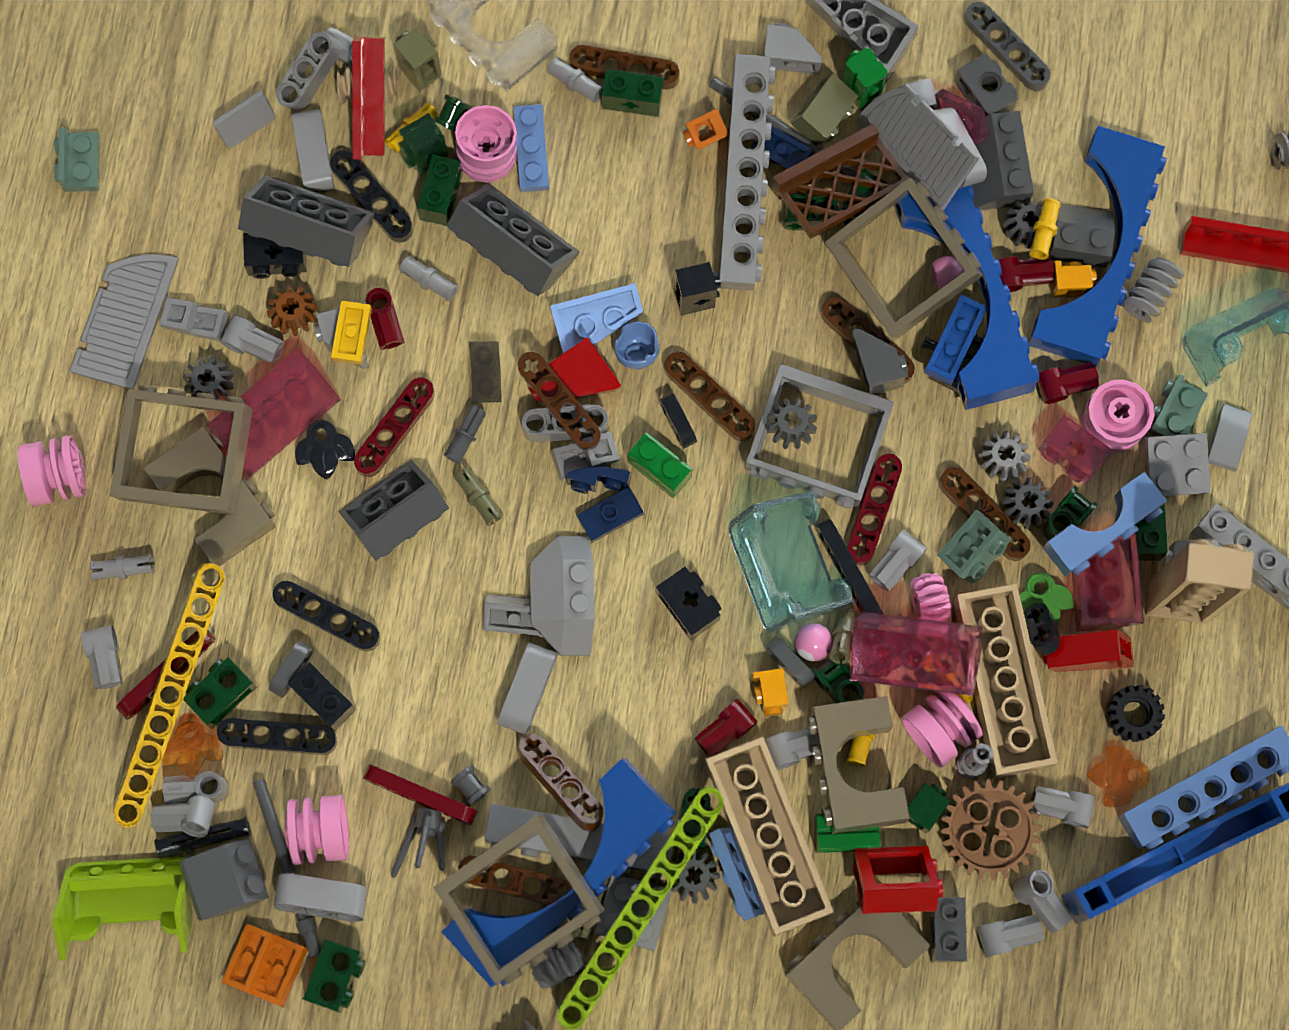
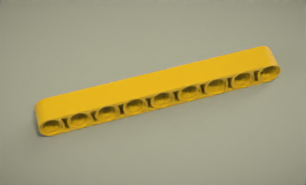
[113,563,225,828]

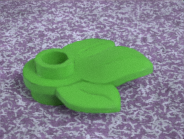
[1020,572,1074,625]

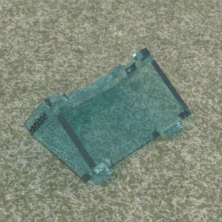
[1182,288,1289,387]
[729,491,854,632]

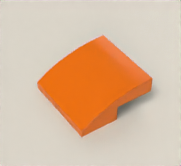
[221,923,308,1007]

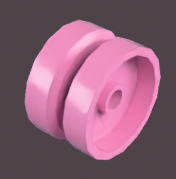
[1081,380,1154,453]

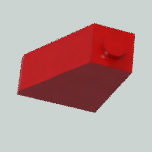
[527,337,622,402]
[1042,629,1134,672]

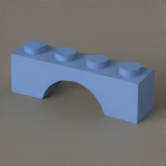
[1043,472,1167,577]

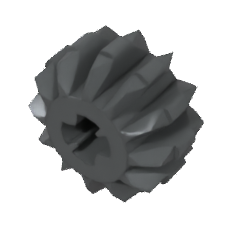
[1003,198,1042,250]
[183,356,234,400]
[766,398,817,449]
[1001,477,1054,529]
[671,851,720,904]
[530,942,585,989]

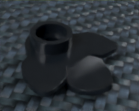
[295,420,355,479]

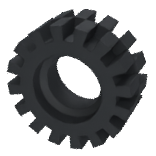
[1105,685,1165,742]

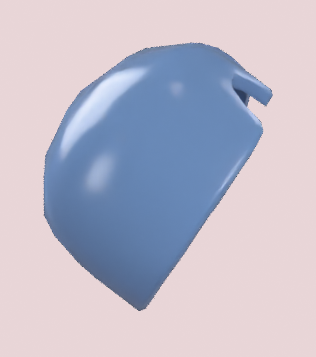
[615,321,660,370]

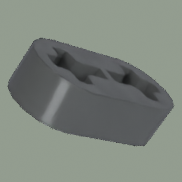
[764,636,815,688]
[268,641,313,698]

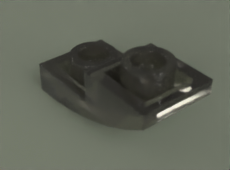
[468,341,502,403]

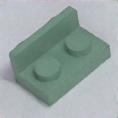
[54,127,100,192]
[1148,374,1208,436]
[937,510,1012,584]

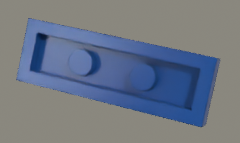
[924,295,988,385]

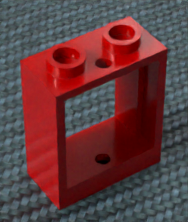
[852,846,944,914]

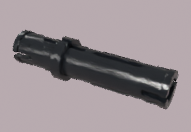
[154,817,251,859]

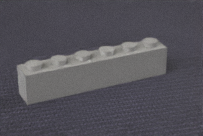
[484,803,673,880]

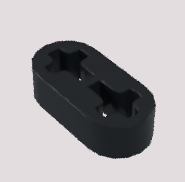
[659,393,697,449]
[1024,603,1061,655]

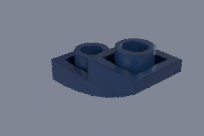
[566,467,631,494]

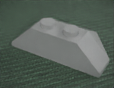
[530,536,595,656]

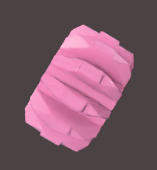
[910,573,951,625]

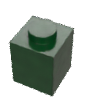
[907,783,950,834]

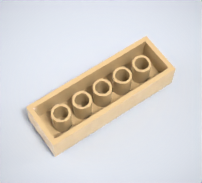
[1146,540,1254,624]
[953,584,1058,779]
[704,737,834,937]

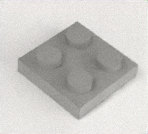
[1145,433,1210,496]
[595,875,672,951]

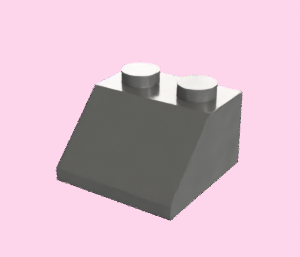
[1048,204,1115,268]
[852,328,909,395]
[179,839,269,921]

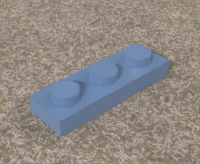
[514,104,549,192]
[709,827,764,921]

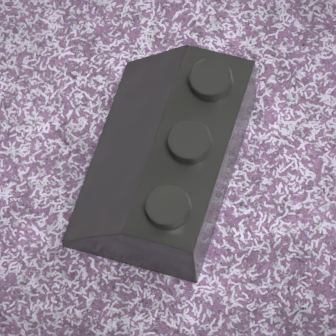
[965,111,1034,210]
[338,460,449,561]

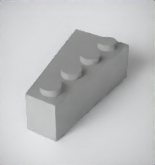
[805,0,919,83]

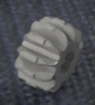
[979,430,1031,482]

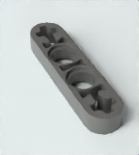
[964,1,1051,91]

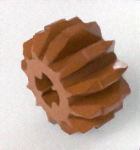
[267,285,318,336]

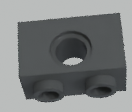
[954,53,1018,119]
[930,897,967,963]

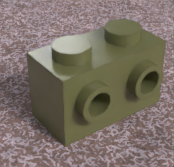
[393,27,442,92]
[790,74,858,145]

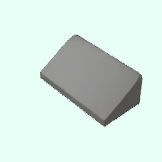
[213,91,276,148]
[483,595,541,636]

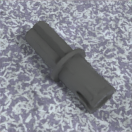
[443,405,486,464]

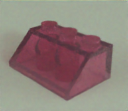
[1072,533,1144,631]

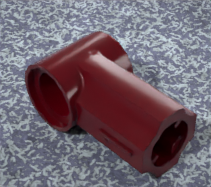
[998,257,1054,293]
[365,288,405,350]
[1037,362,1100,404]
[694,698,758,757]

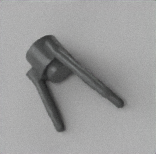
[391,808,446,878]

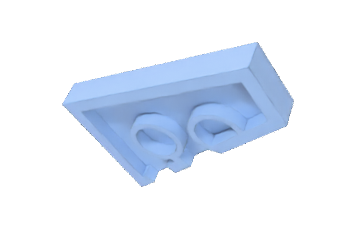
[550,283,643,353]

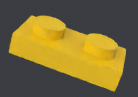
[331,301,372,365]

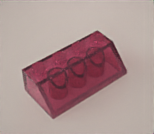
[206,348,341,477]
[850,612,983,696]

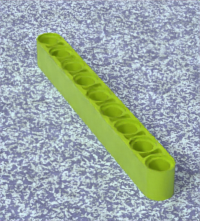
[558,786,723,1030]

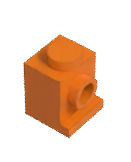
[683,109,729,150]

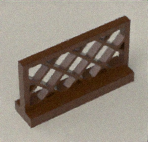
[773,124,908,239]

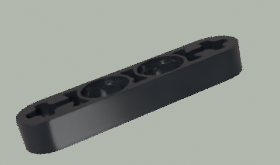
[330,150,413,243]
[815,519,885,628]
[272,581,381,652]
[217,718,337,755]

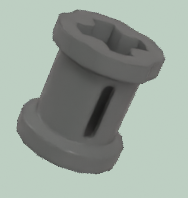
[451,765,491,806]

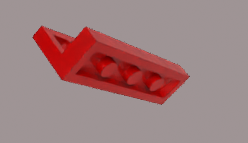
[352,36,385,160]
[1180,216,1289,273]

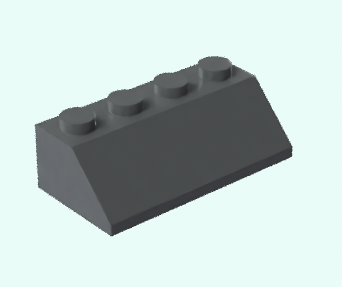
[238,176,374,267]
[446,184,580,296]

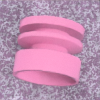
[455,105,517,183]
[18,435,86,507]
[901,685,983,768]
[285,795,349,865]

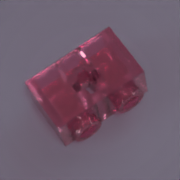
[1038,415,1113,484]

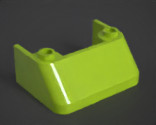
[52,856,193,961]

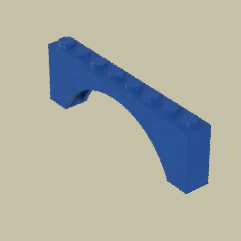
[1028,126,1167,367]
[894,185,1039,410]
[441,758,677,988]
[1061,783,1289,924]

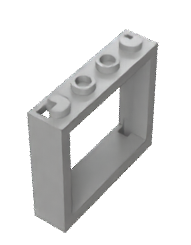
[745,364,894,508]

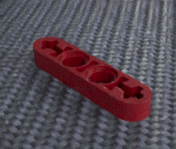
[354,377,435,477]
[847,454,902,566]
[116,630,216,720]
[362,764,478,826]

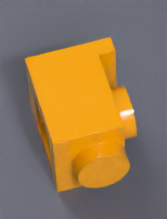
[1051,261,1097,298]
[751,668,789,716]

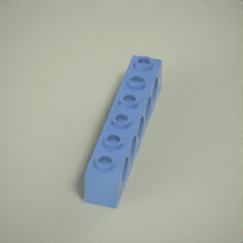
[1118,725,1289,850]

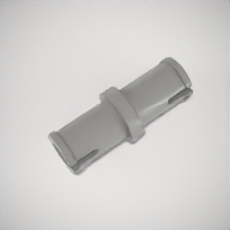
[547,57,603,103]
[400,256,458,302]
[90,554,155,581]

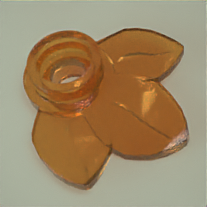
[162,721,223,779]
[1087,746,1150,807]

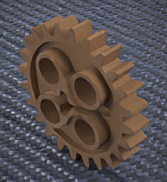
[940,778,1042,880]

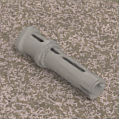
[956,744,993,779]

